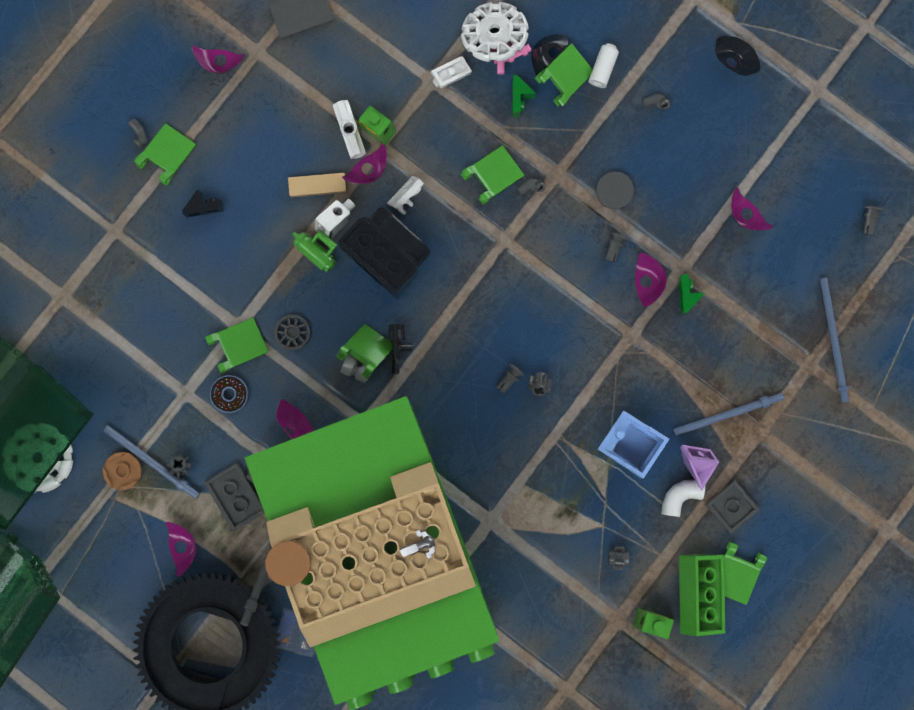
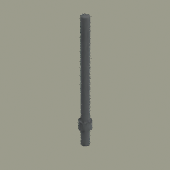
[240,544,272,626]

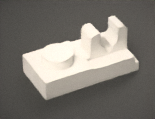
[431,56,472,89]
[387,176,424,215]

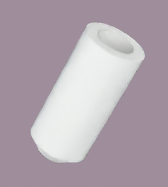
[589,43,619,88]

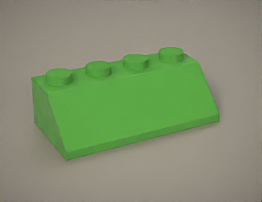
[679,554,725,636]

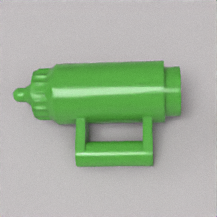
[292,230,338,273]

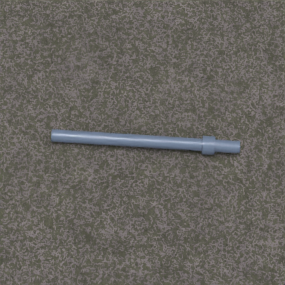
[673,393,784,436]
[103,425,200,500]

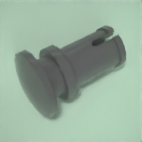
[862,206,883,235]
[604,233,628,263]
[496,364,525,394]

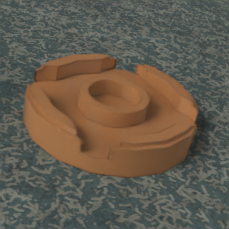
[102,452,143,490]
[265,541,311,586]

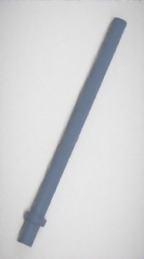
[820,278,849,403]

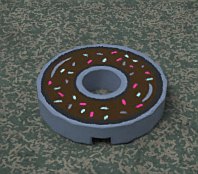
[210,375,249,413]

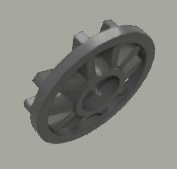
[274,314,311,350]

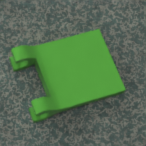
[535,43,593,107]
[134,123,197,186]
[461,145,524,205]
[205,318,268,373]
[336,323,393,379]
[724,541,767,605]

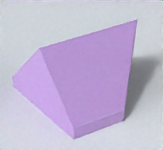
[680,445,720,490]

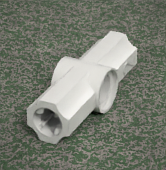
[332,100,366,159]

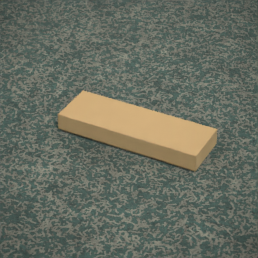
[288,173,347,197]

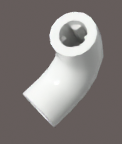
[661,480,705,517]

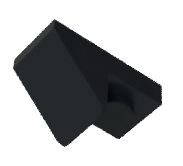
[182,189,224,218]

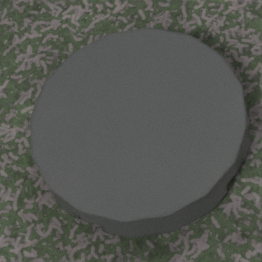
[596,171,634,210]

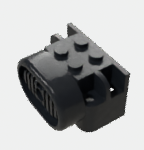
[337,207,431,300]

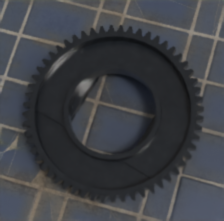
[133,572,282,710]

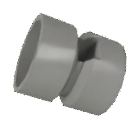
[340,354,368,384]

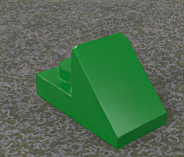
[512,75,536,117]
[678,274,705,315]

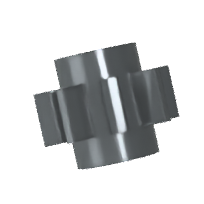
[528,372,552,396]
[167,453,192,479]
[608,546,629,570]

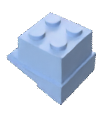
[598,411,669,479]

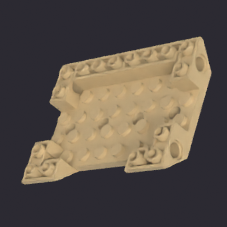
[266,462,476,647]

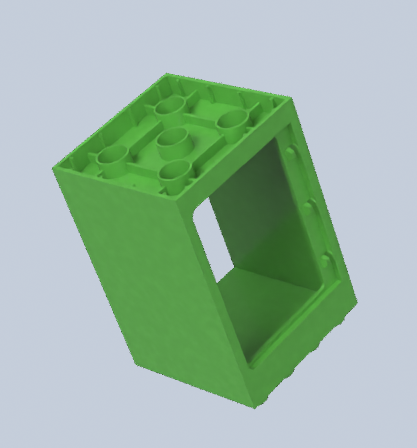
[244,396,499,710]

